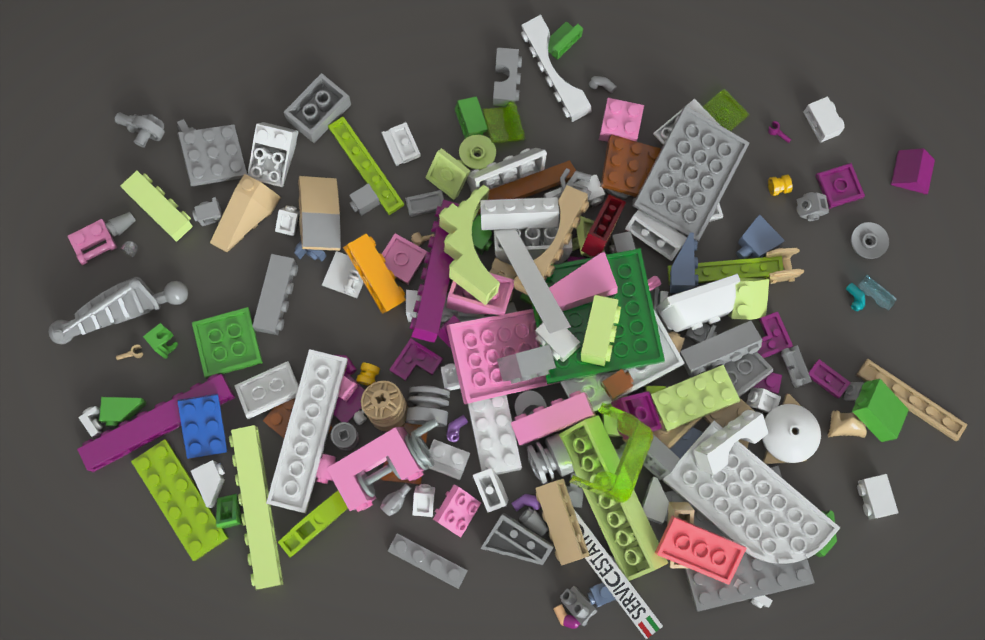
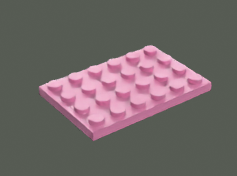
[446,309,560,404]

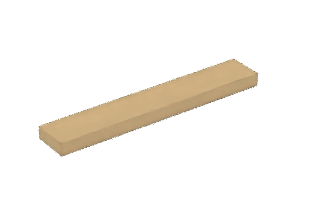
[856,359,968,441]

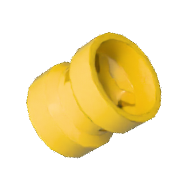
[768,175,792,196]
[356,362,380,386]

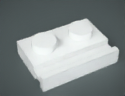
[382,123,421,167]
[428,439,470,480]

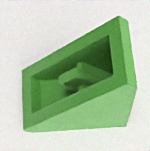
[216,494,243,529]

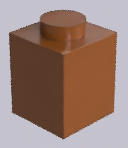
[601,369,634,401]

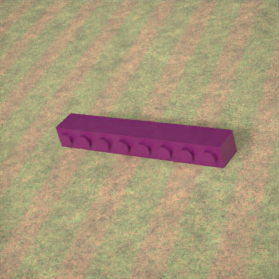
[409,200,459,343]
[77,374,236,472]

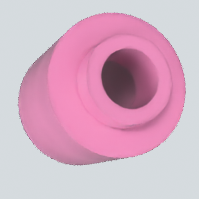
[316,454,336,484]

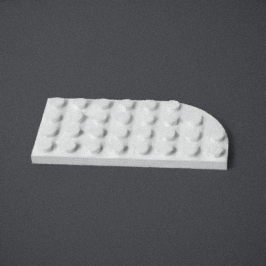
[663,421,840,564]

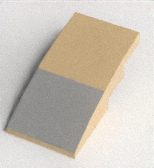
[298,176,341,251]

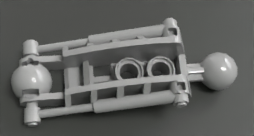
[48,277,189,344]

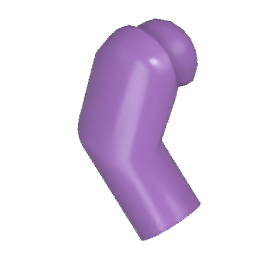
[446,415,468,442]
[511,494,541,511]

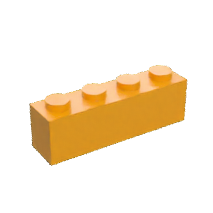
[343,234,406,313]

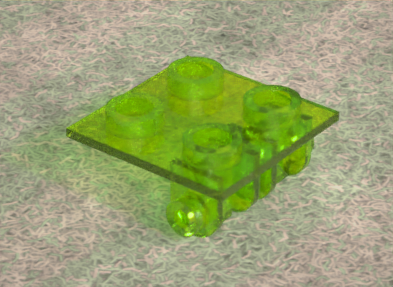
[483,102,526,143]

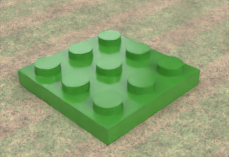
[192,307,263,379]

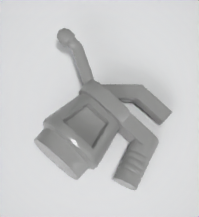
[552,168,592,199]

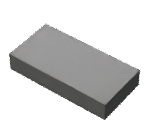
[405,190,444,217]

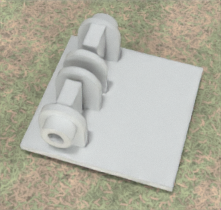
[322,251,364,298]

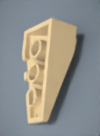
[210,174,281,252]

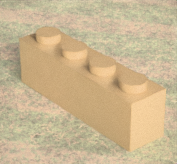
[535,479,590,566]

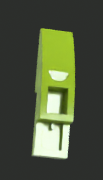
[278,491,348,557]

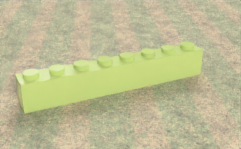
[229,425,283,589]

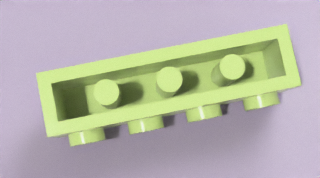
[120,171,193,242]

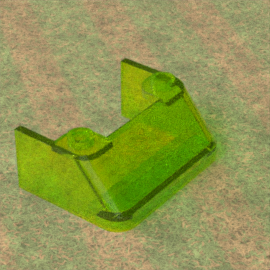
[569,403,654,503]

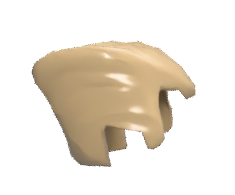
[828,411,867,438]

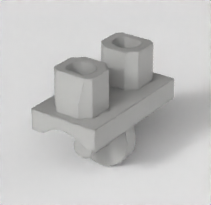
[560,586,597,626]

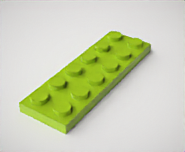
[131,439,229,561]

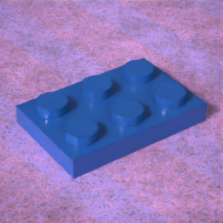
[177,393,227,459]

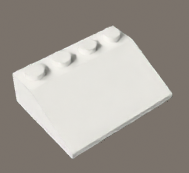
[467,148,547,192]

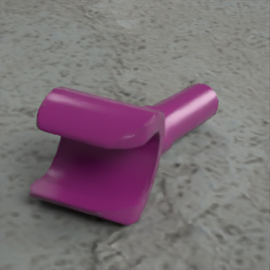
[768,121,792,143]

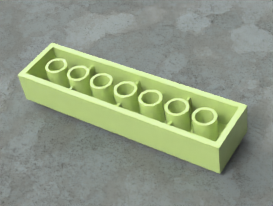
[558,415,668,581]

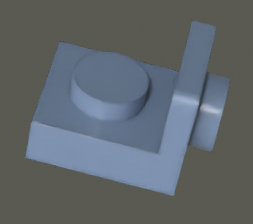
[294,241,326,262]
[587,582,616,607]

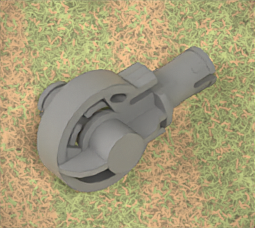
[115,112,165,148]

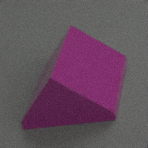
[891,148,935,194]

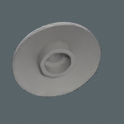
[851,222,889,259]

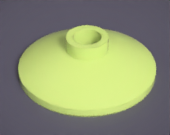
[459,135,496,170]

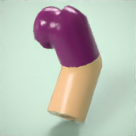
[553,604,581,629]

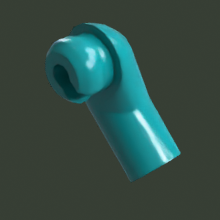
[846,283,865,311]

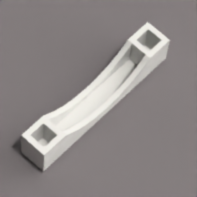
[521,15,592,122]

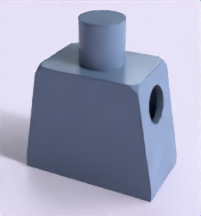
[736,215,785,259]

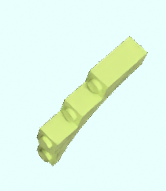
[439,184,500,305]

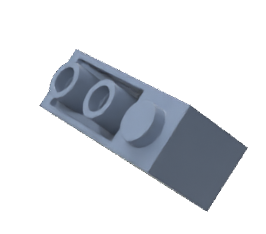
[670,233,698,293]

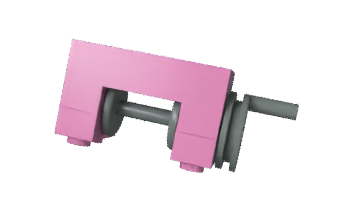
[326,418,439,512]

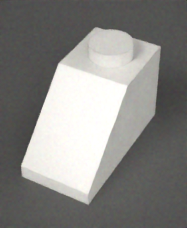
[191,460,225,508]
[473,468,509,512]
[641,477,669,524]

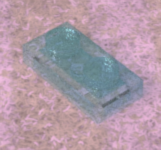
[858,275,897,310]

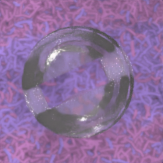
[120,241,138,257]

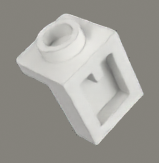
[275,205,300,236]
[441,363,460,391]
[746,388,781,413]
[78,406,103,439]
[413,484,435,517]

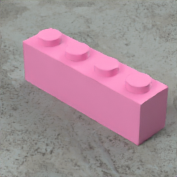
[511,390,595,445]

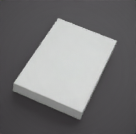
[234,361,299,419]

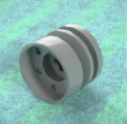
[406,386,450,427]
[526,434,574,485]

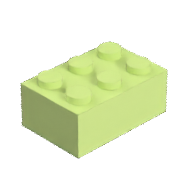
[581,295,621,366]

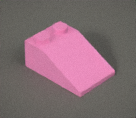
[446,273,514,315]

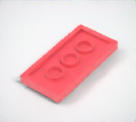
[655,515,746,584]

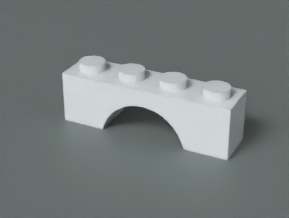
[693,410,768,475]

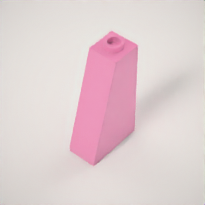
[549,252,618,311]

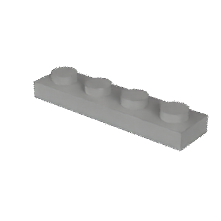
[388,533,468,589]

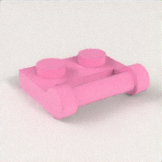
[68,219,117,265]

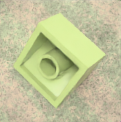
[728,278,769,320]

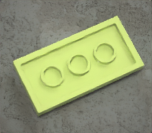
[651,365,740,432]

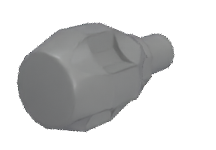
[380,483,411,516]

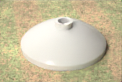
[762,404,821,463]

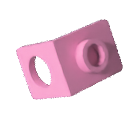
[338,376,358,402]

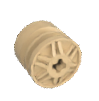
[361,381,409,431]

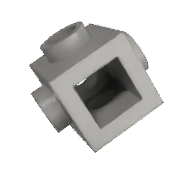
[797,192,829,221]

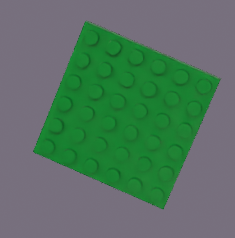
[531,248,665,384]

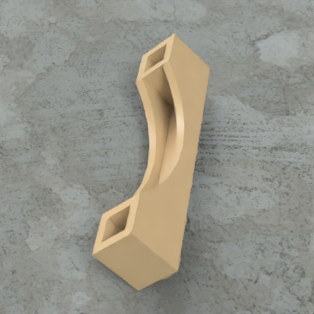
[514,185,589,295]

